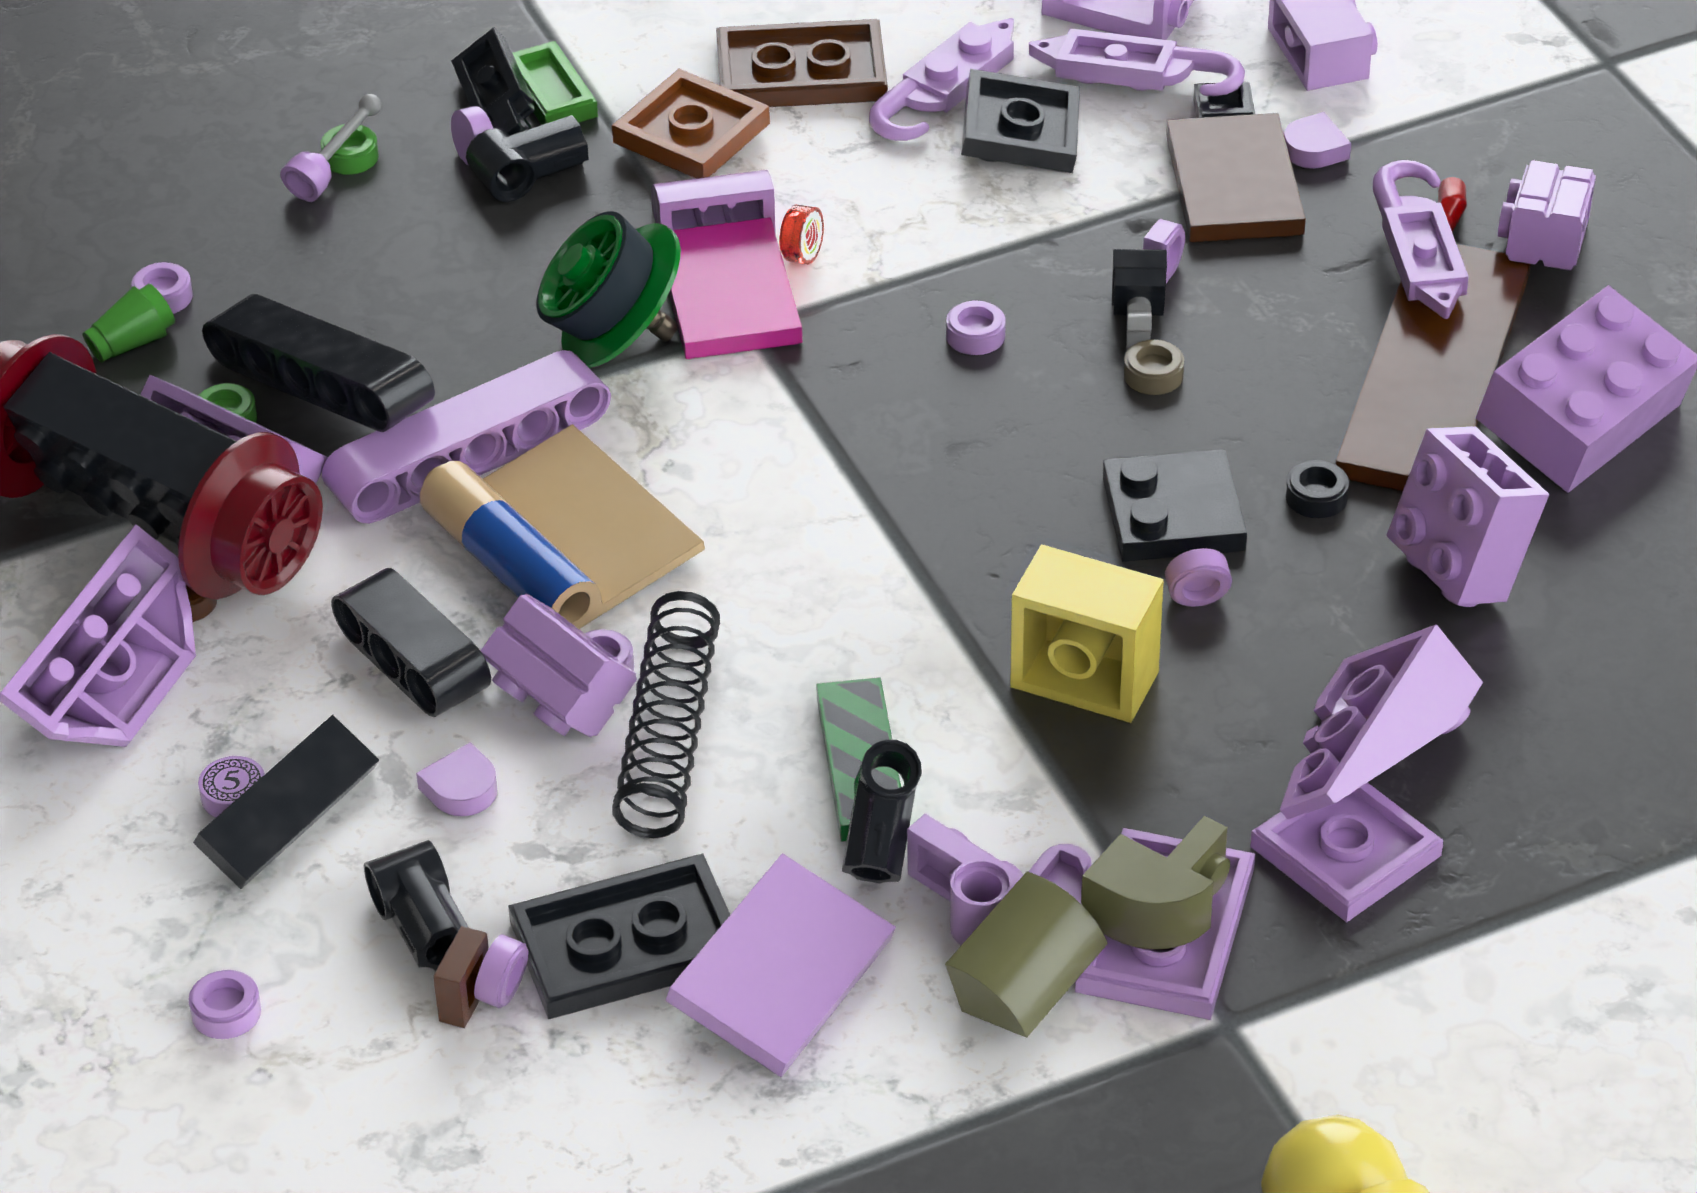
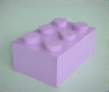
[1476,285,1697,493]

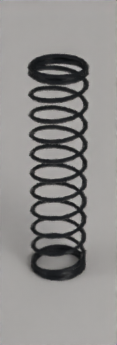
[612,591,720,838]

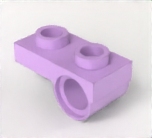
[907,814,1023,945]

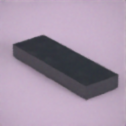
[193,714,379,889]

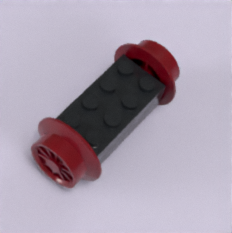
[0,334,323,599]

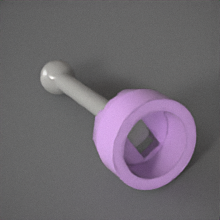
[280,94,381,202]

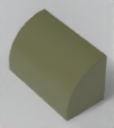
[945,871,1108,1038]

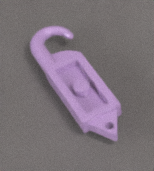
[869,18,1014,141]
[1029,28,1245,96]
[1373,160,1469,319]

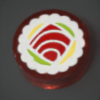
[779,204,824,265]

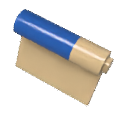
[420,424,705,629]

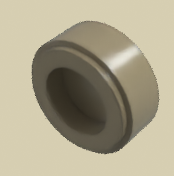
[1124,340,1184,395]

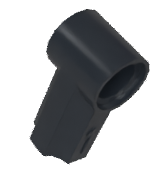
[466,115,589,202]
[842,739,922,884]
[364,840,469,972]

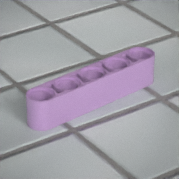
[322,350,611,524]

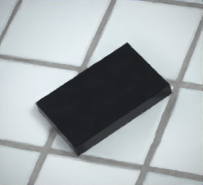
[508,853,730,1020]

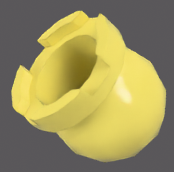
[1261,1114,1430,1193]

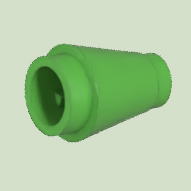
[82,284,175,363]

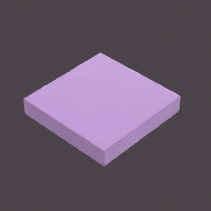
[1250,782,1443,923]

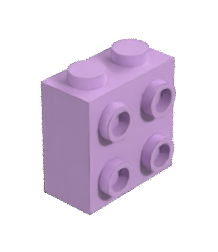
[1386,427,1549,607]

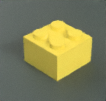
[1010,544,1164,723]

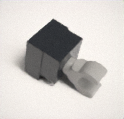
[1112,249,1167,351]

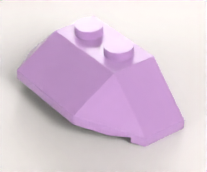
[0,524,196,747]

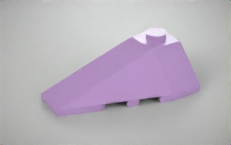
[1280,624,1483,819]

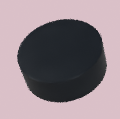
[1286,460,1349,518]

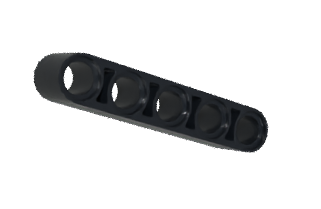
[202,294,435,432]

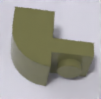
[1081,816,1230,949]

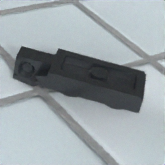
[451,27,535,136]

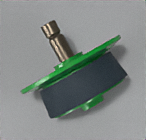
[536,211,681,368]

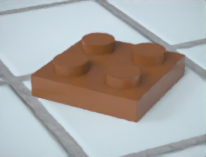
[612,68,770,179]

